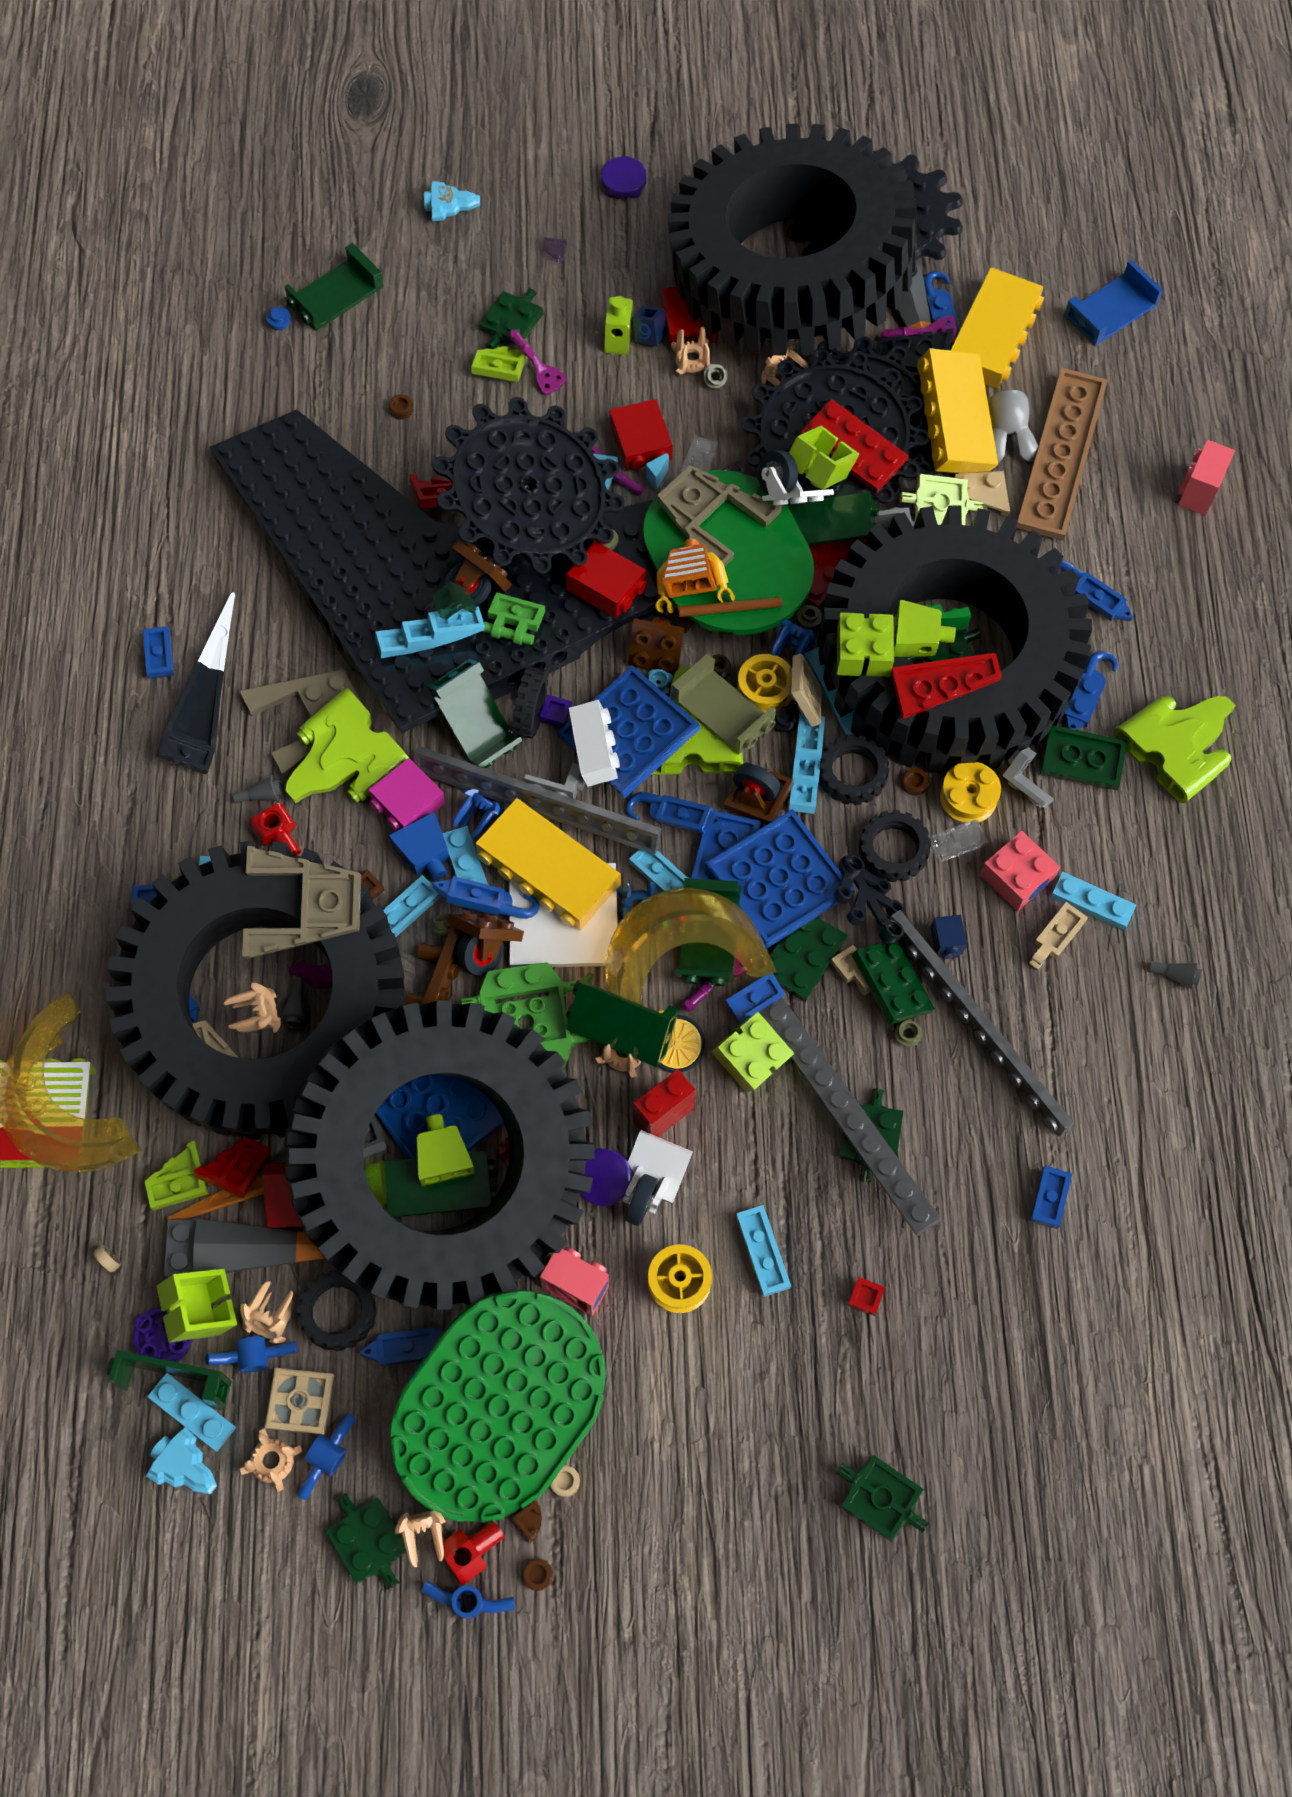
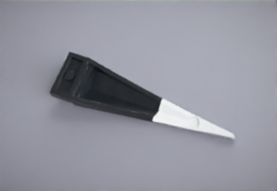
[156,592,235,775]

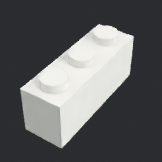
[569,700,620,787]

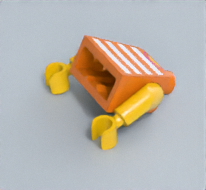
[656,539,735,613]

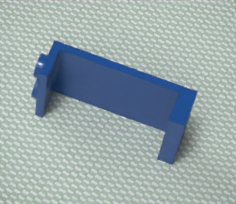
[1064,260,1163,346]

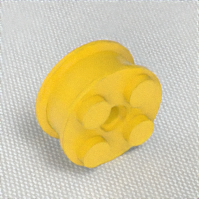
[737,654,792,712]
[940,762,1001,824]
[648,1244,712,1313]

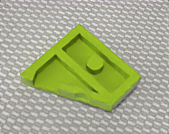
[471,346,527,382]
[144,1141,208,1211]

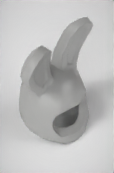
[988,390,1038,463]

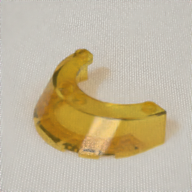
[605,888,777,1005]
[0,993,142,1172]

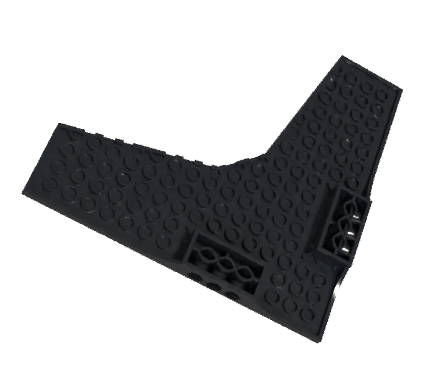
[210,409,670,734]

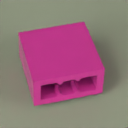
[369,758,446,831]

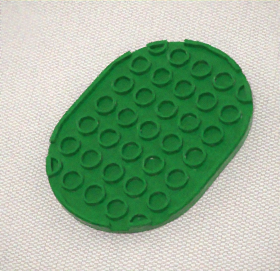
[644,470,814,635]
[390,1290,606,1523]

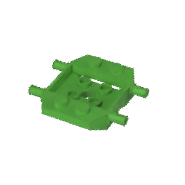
[461,962,591,1069]

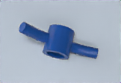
[205,1336,298,1373]
[297,1413,356,1500]
[421,1581,515,1619]

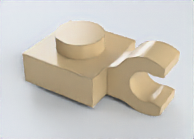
[831,945,871,996]

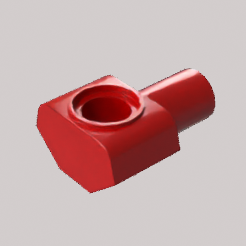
[249,803,301,856]
[442,1520,505,1586]

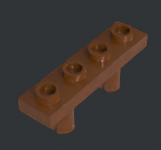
[405,927,464,1005]

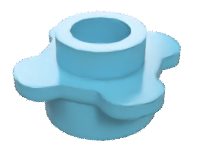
[648,669,673,695]

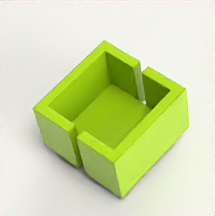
[789,426,859,490]
[837,613,894,677]
[710,1012,794,1093]
[157,1269,237,1342]

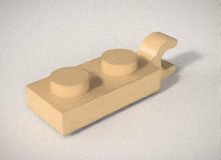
[1029,902,1088,970]

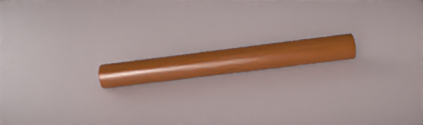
[679,597,782,617]

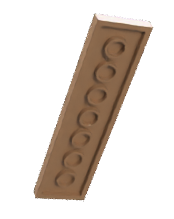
[1017,368,1108,541]

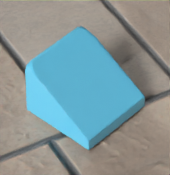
[646,453,669,490]

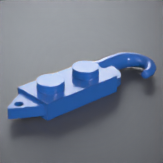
[924,271,960,350]
[1060,560,1133,621]
[1063,651,1118,730]
[626,792,724,835]
[432,876,539,919]
[360,1327,444,1366]

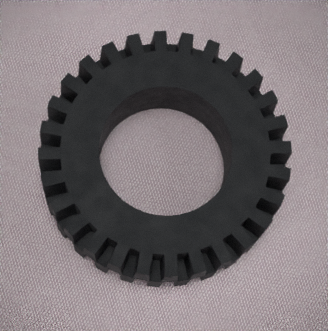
[668,123,916,356]
[817,505,1093,774]
[105,841,406,1140]
[284,1000,595,1310]

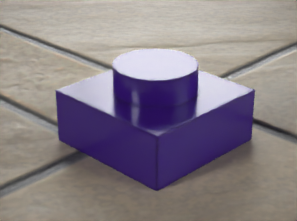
[539,695,572,727]

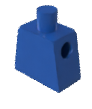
[389,812,450,880]

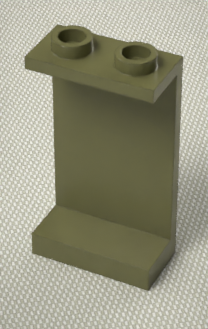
[671,653,776,755]

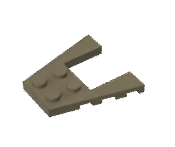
[657,465,782,567]
[240,669,362,778]
[242,846,361,959]

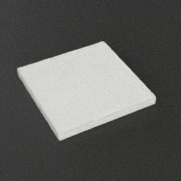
[510,863,618,968]

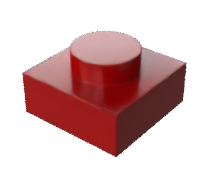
[847,1277,885,1316]

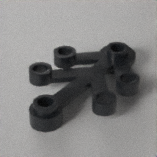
[834,854,904,944]

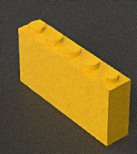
[951,267,1045,389]
[917,348,998,473]
[476,798,621,931]

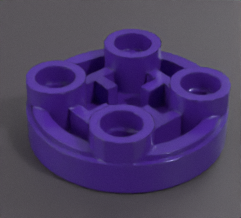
[601,156,647,199]
[581,1148,634,1206]
[133,1306,193,1362]

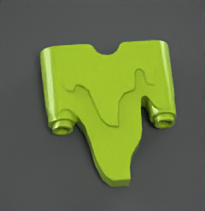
[651,666,743,775]
[286,687,409,804]
[1114,696,1236,803]

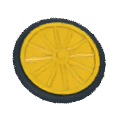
[658,1015,705,1073]

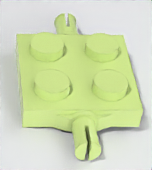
[900,474,983,525]

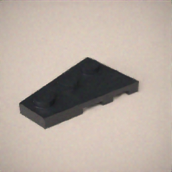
[875,328,954,372]

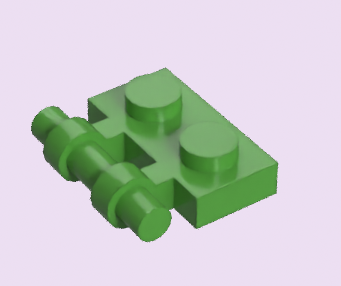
[482,592,545,645]

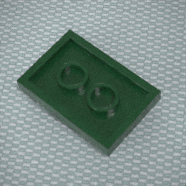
[1040,725,1127,791]
[759,917,848,1002]
[851,941,935,1025]

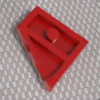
[410,474,452,508]
[194,1137,271,1198]

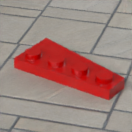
[891,653,1002,719]

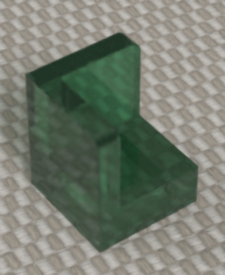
[431,582,477,620]

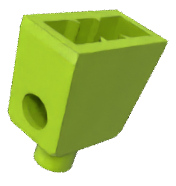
[605,296,633,355]
[894,600,956,657]
[417,1114,475,1186]

